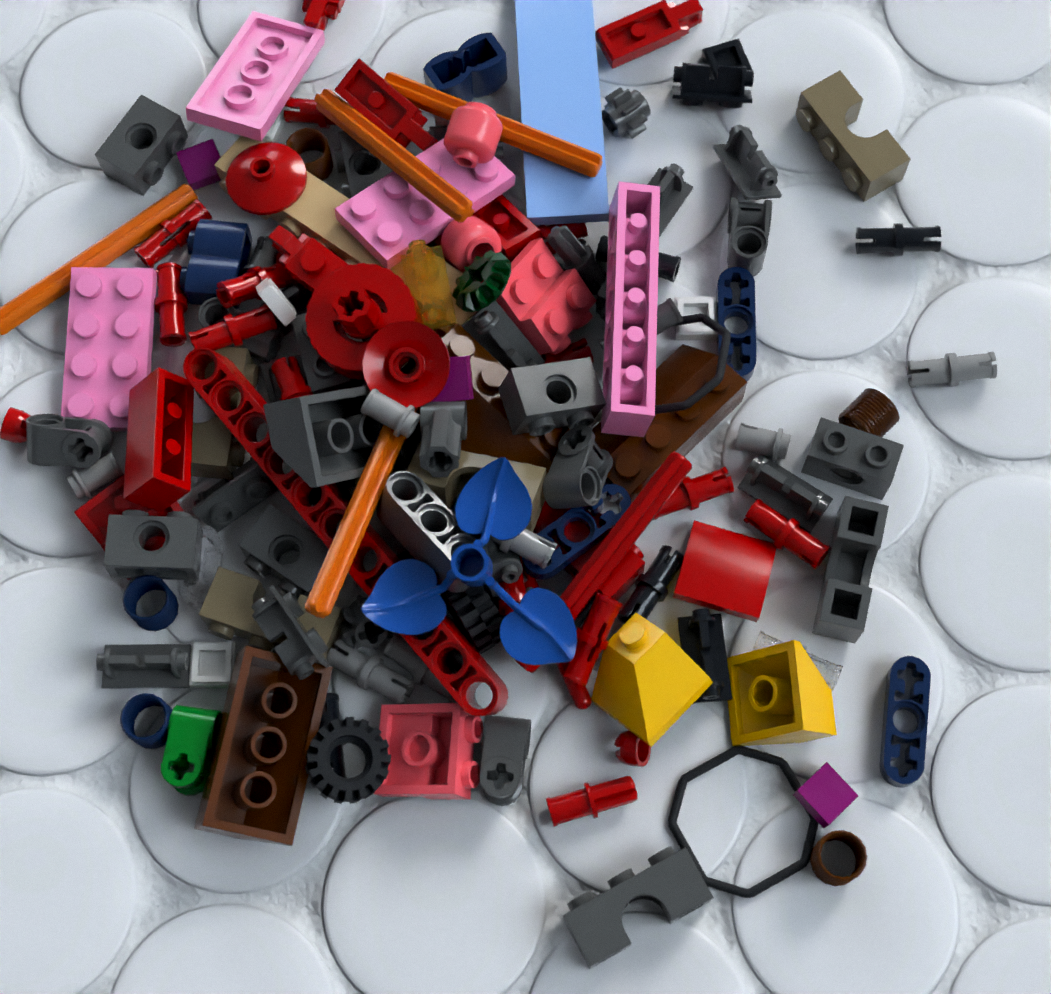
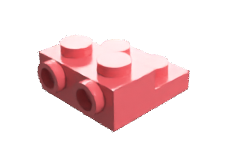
[496,238,596,355]
[373,703,483,800]

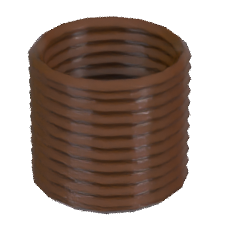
[286,128,333,181]
[838,388,900,437]
[810,830,867,886]

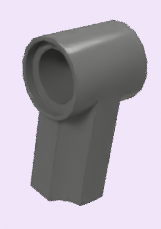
[198,297,284,363]
[420,401,468,477]

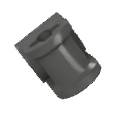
[727,197,772,276]
[26,414,113,468]
[543,425,613,510]
[480,715,531,806]

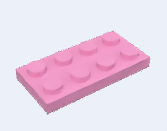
[186,11,325,142]
[335,138,515,269]
[61,267,157,432]

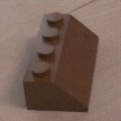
[408,324,570,475]
[592,344,747,506]
[194,646,333,846]

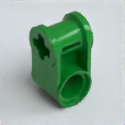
[161,705,222,796]

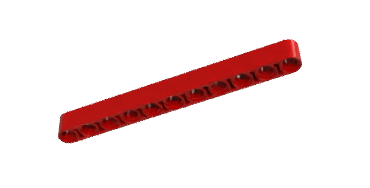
[183,347,508,716]

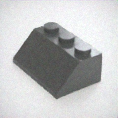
[263,386,410,488]

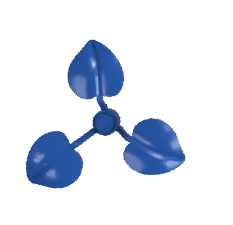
[361,457,577,665]

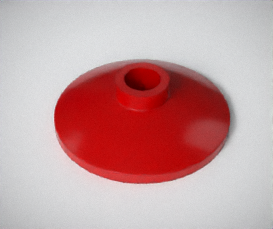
[226,142,307,215]
[362,321,450,408]

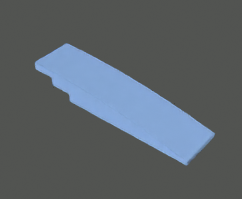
[515,0,609,225]

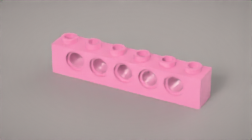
[601,181,660,437]

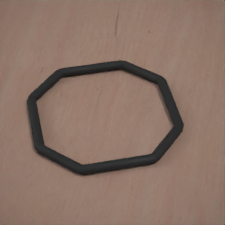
[655,314,731,414]
[668,746,819,898]

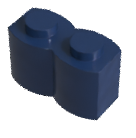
[423,33,507,102]
[180,219,252,309]

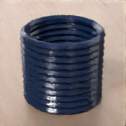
[122,575,179,631]
[120,693,172,749]

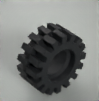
[440,585,503,655]
[305,717,391,804]

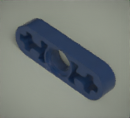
[716,267,756,381]
[522,484,631,580]
[879,656,931,788]

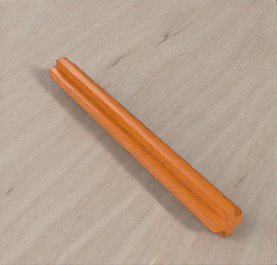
[384,72,602,177]
[314,89,474,223]
[0,184,198,335]
[305,408,418,618]

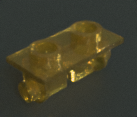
[401,240,457,330]

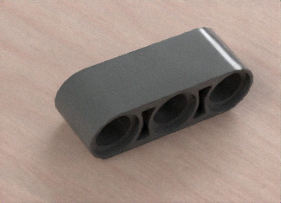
[377,471,484,592]

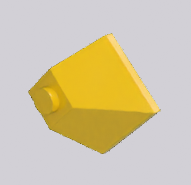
[591,613,713,747]
[727,640,837,746]

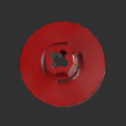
[305,263,422,380]

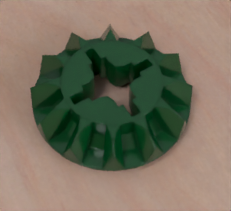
[452,250,511,313]

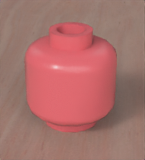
[443,102,503,168]
[440,216,502,273]

